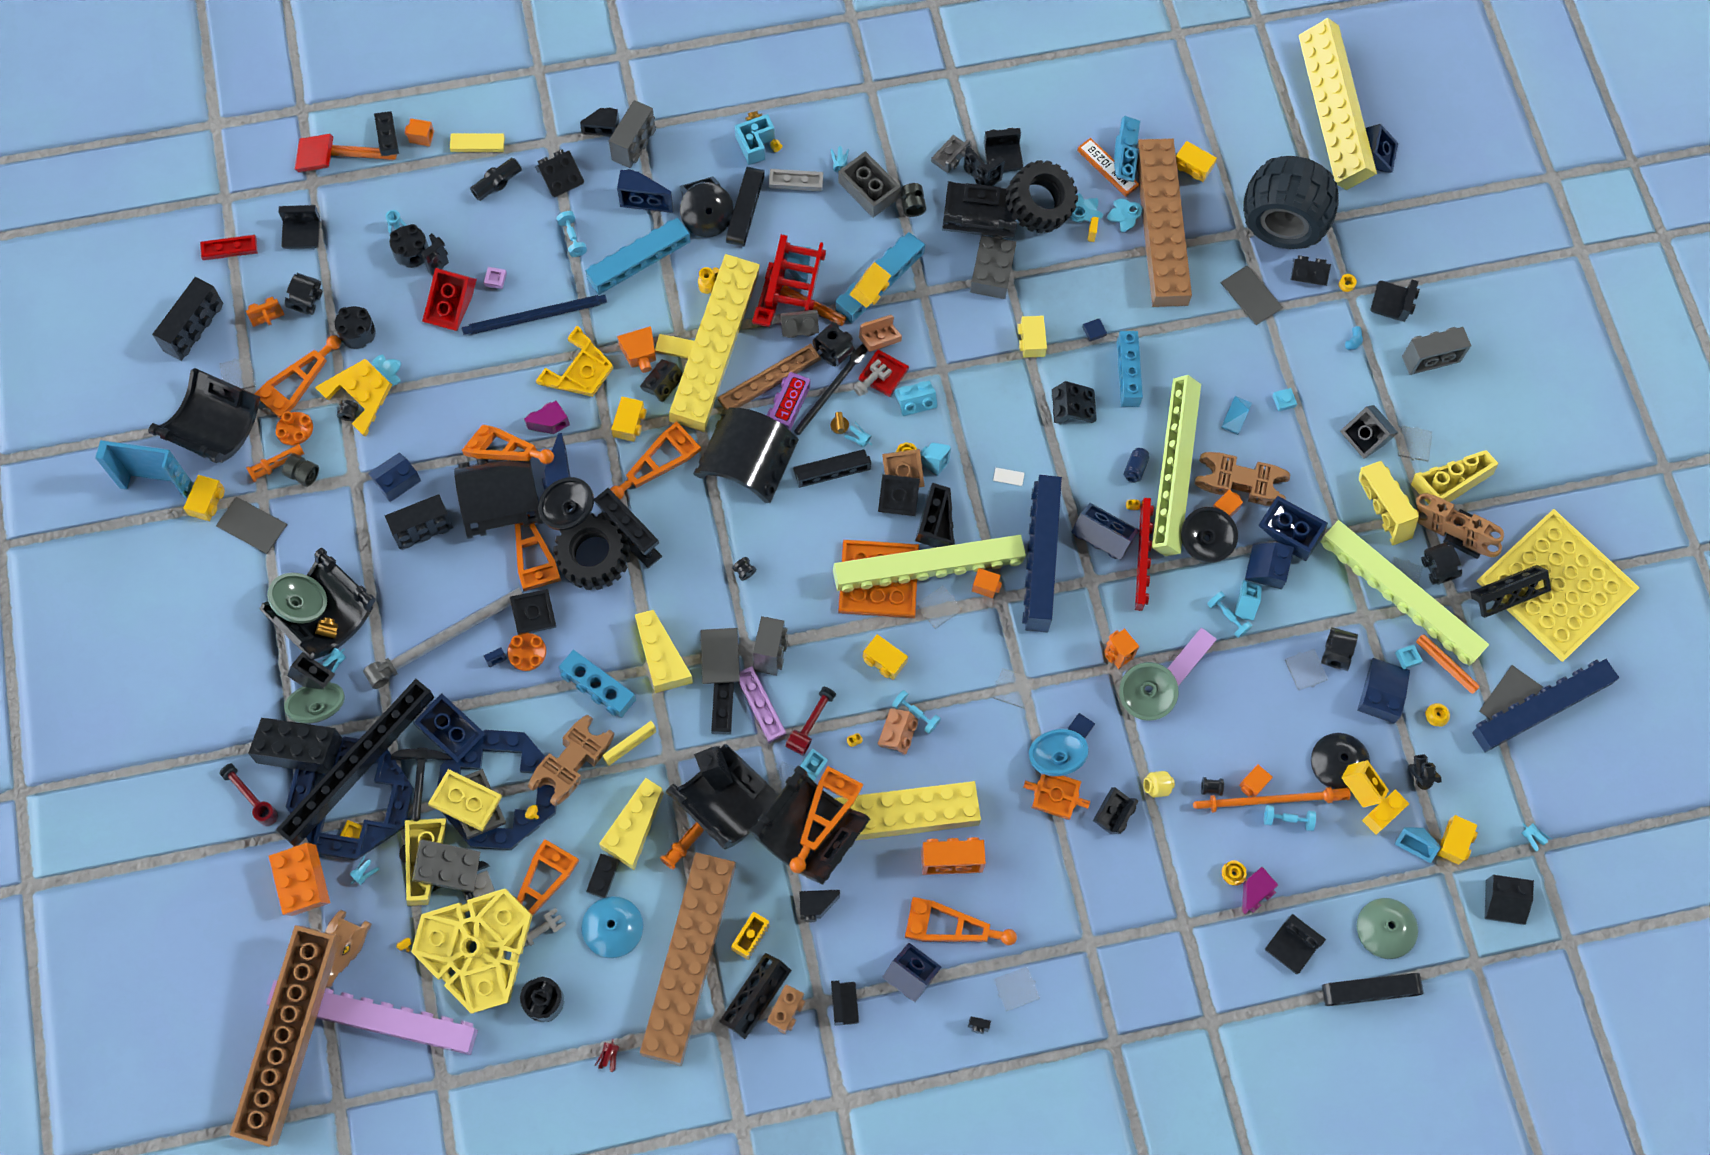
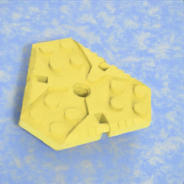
[411,888,533,1014]

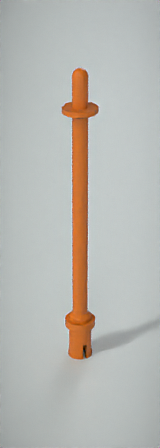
[1193,787,1351,813]

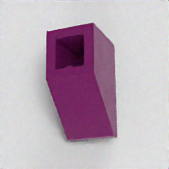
[524,400,570,434]
[1242,867,1278,914]

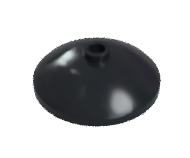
[680,182,734,237]
[538,477,594,530]
[1181,507,1238,563]
[1311,733,1370,789]

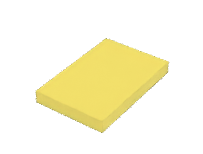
[428,769,502,832]

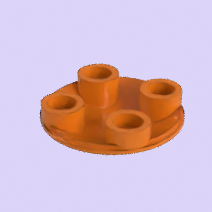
[276,411,313,445]
[507,633,546,671]

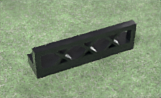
[1470,565,1551,618]
[719,953,792,1039]

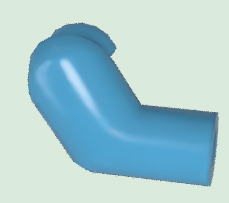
[1345,326,1363,350]

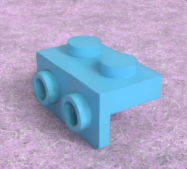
[894,381,937,416]

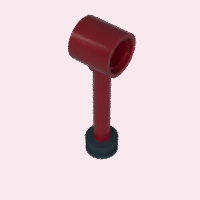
[785,686,836,756]
[219,763,278,826]

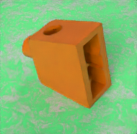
[617,326,656,373]

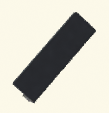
[793,449,871,488]

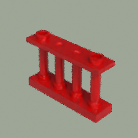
[765,234,826,311]

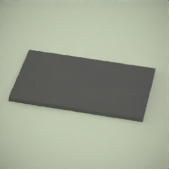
[1220,265,1283,325]
[216,497,288,554]
[700,628,740,684]
[1479,665,1543,720]

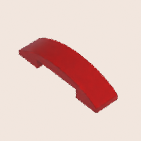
[752,262,786,327]

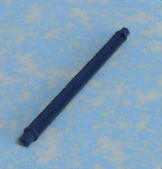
[462,294,607,335]

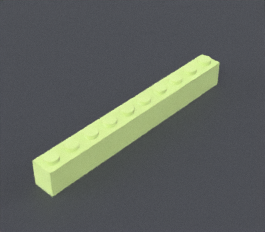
[1152,375,1201,556]
[1320,520,1490,666]
[833,535,1026,592]

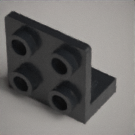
[963,146,1005,186]
[278,205,320,249]
[1265,913,1326,975]

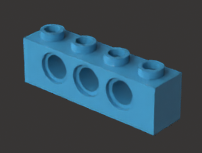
[1117,331,1143,407]
[558,649,636,718]

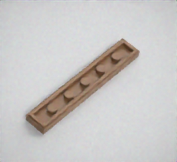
[718,344,821,409]

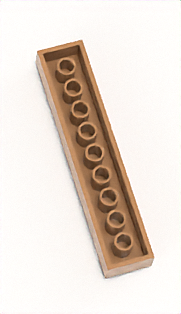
[1136,138,1192,307]
[640,852,736,1066]
[229,925,341,1147]

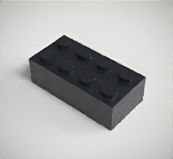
[152,277,224,361]
[248,717,343,774]

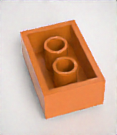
[921,837,986,875]
[269,843,330,916]

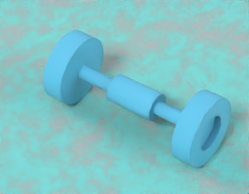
[557,211,587,257]
[1207,591,1253,638]
[892,690,941,734]
[1264,805,1316,831]

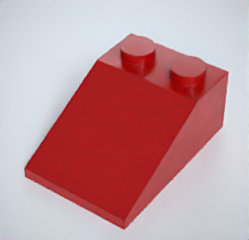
[422,268,477,331]

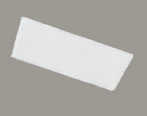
[993,468,1024,486]

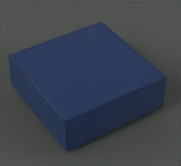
[1082,318,1107,342]
[483,647,507,667]
[1067,713,1095,739]

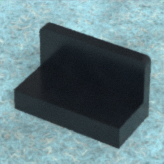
[831,980,859,1026]

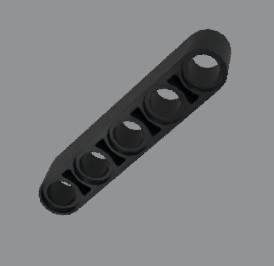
[726,167,765,247]
[1321,973,1424,1006]

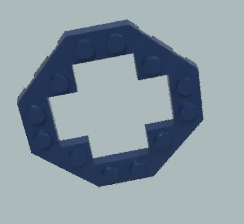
[437,730,557,850]
[285,736,414,860]

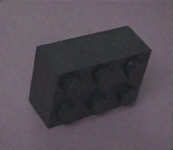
[384,494,453,549]

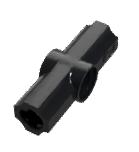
[470,157,522,201]

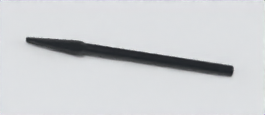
[794,343,868,435]

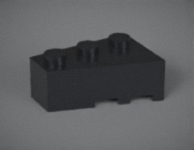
[915,483,955,548]

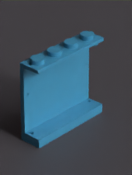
[95,440,192,498]

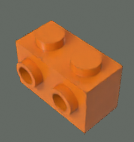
[1104,628,1139,669]

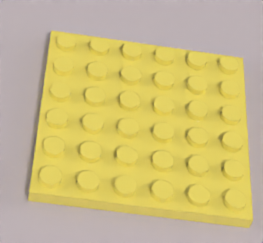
[1476,509,1640,662]

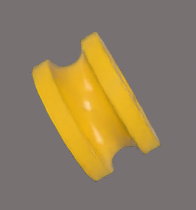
[1339,274,1357,292]

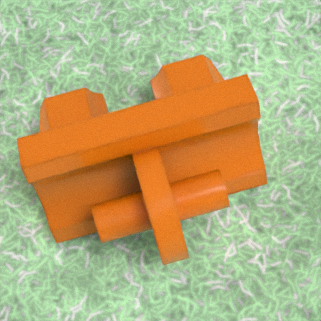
[246,297,285,327]

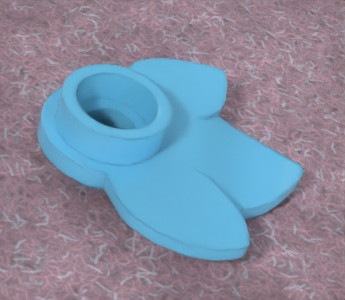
[1070,193,1103,222]
[1107,199,1142,232]
[371,354,401,387]

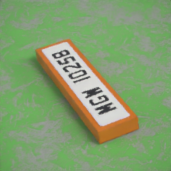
[1077,138,1139,197]

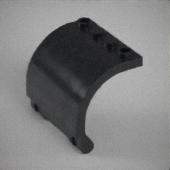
[942,181,1017,239]
[148,368,260,463]
[693,407,799,503]
[454,450,543,539]
[259,548,376,660]
[666,744,779,850]
[749,765,870,885]

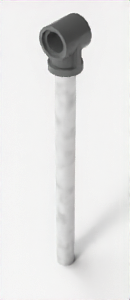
[363,588,523,689]

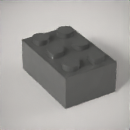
[609,100,656,169]
[838,151,901,218]
[970,235,1017,299]
[1402,327,1471,375]
[753,616,788,676]

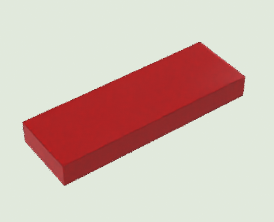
[200,235,258,261]

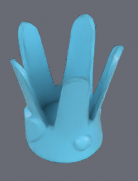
[831,146,849,172]
[386,210,406,233]
[844,422,872,448]
[318,648,346,673]
[1521,823,1552,852]
[350,855,379,885]

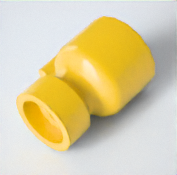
[698,267,719,294]

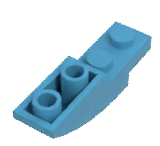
[1114,116,1141,182]

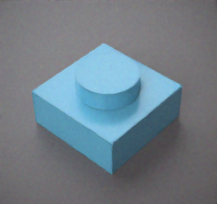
[1272,388,1297,411]
[1395,645,1423,670]

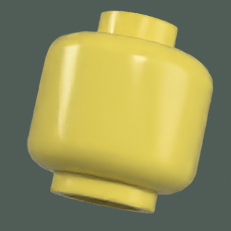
[1143,771,1175,798]

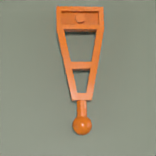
[254,335,341,419]
[610,422,701,499]
[462,424,554,464]
[515,514,561,592]
[790,766,863,873]
[517,839,580,917]
[905,897,1017,945]

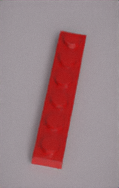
[1135,498,1154,611]

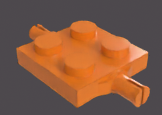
[1023,774,1090,820]

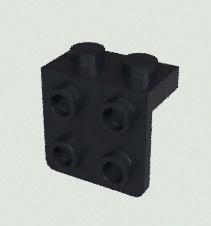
[984,128,1023,172]
[535,149,584,197]
[1370,279,1420,322]
[1052,381,1097,424]

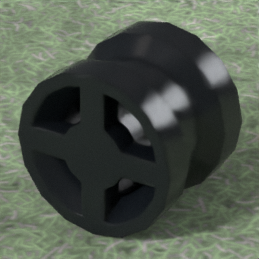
[337,400,359,422]
[732,557,757,581]

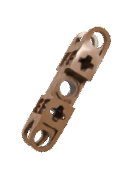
[1195,452,1290,506]
[1416,493,1504,557]
[528,715,615,806]

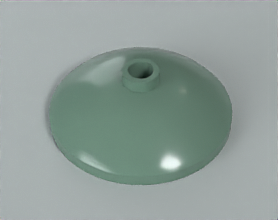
[267,573,327,623]
[1119,662,1179,721]
[284,682,345,724]
[1357,898,1418,959]

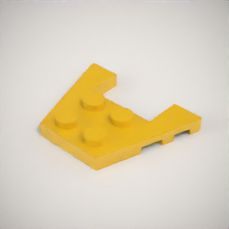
[536,326,613,397]
[315,359,392,436]

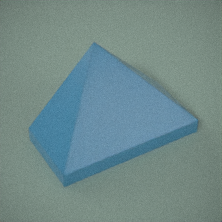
[1221,396,1252,434]
[1395,827,1441,863]

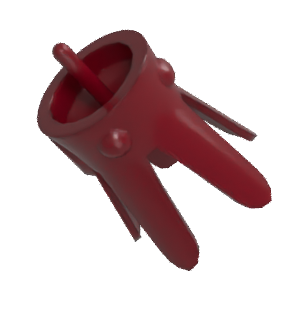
[594,1039,620,1072]

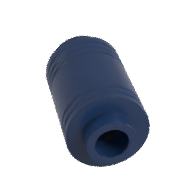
[1123,448,1150,483]

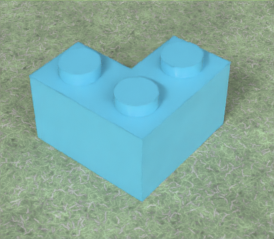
[735,114,775,165]

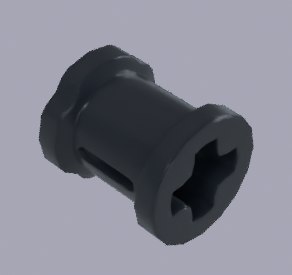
[1201,777,1224,796]

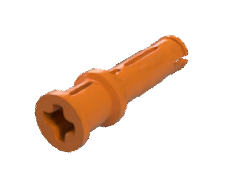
[246,444,305,482]
[660,822,704,870]

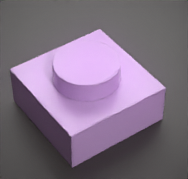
[484,267,507,289]

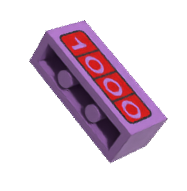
[767,372,811,431]

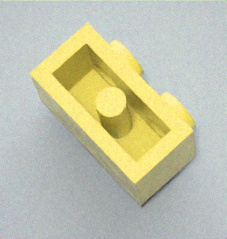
[1017,316,1047,358]

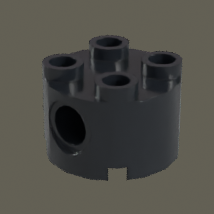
[389,224,429,268]
[285,272,323,315]
[334,306,376,349]
[812,322,855,367]
[1421,541,1462,585]
[1321,627,1358,671]
[520,977,564,1022]

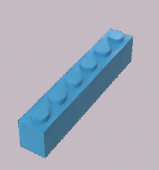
[585,217,690,295]
[836,232,925,324]

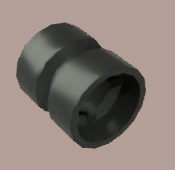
[900,183,927,217]
[282,453,319,487]

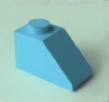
[920,442,951,476]
[1235,580,1262,621]
[800,749,828,781]

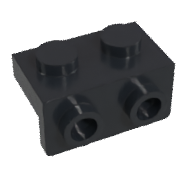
[421,233,449,275]
[1290,255,1331,286]
[640,359,683,402]
[1093,787,1138,834]

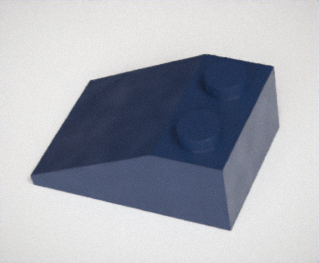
[617,169,673,213]
[542,433,570,490]
[1259,496,1328,561]
[1357,658,1410,724]
[414,693,486,763]

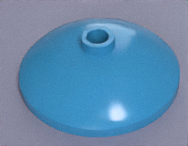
[1029,729,1089,776]
[582,897,643,958]

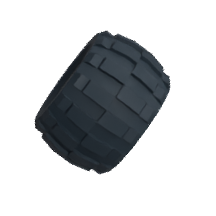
[1243,156,1339,249]

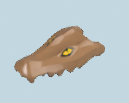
[325,910,372,987]

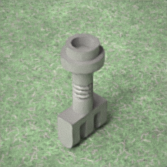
[854,359,892,396]
[525,908,566,947]

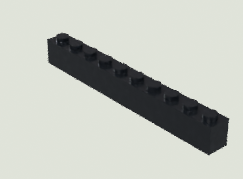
[276,679,435,847]

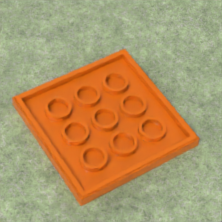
[838,540,919,618]

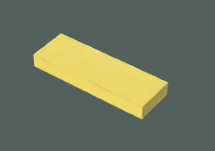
[450,133,505,152]
[655,334,694,359]
[602,721,656,766]

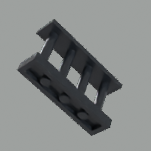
[594,488,662,569]

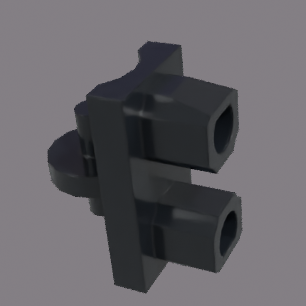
[1408,754,1442,790]

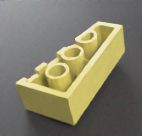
[1411,450,1499,504]
[1359,461,1419,546]
[635,610,693,693]
[599,778,664,871]
[405,818,447,906]

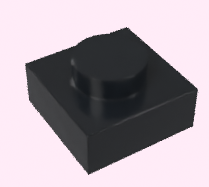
[968,1016,991,1034]

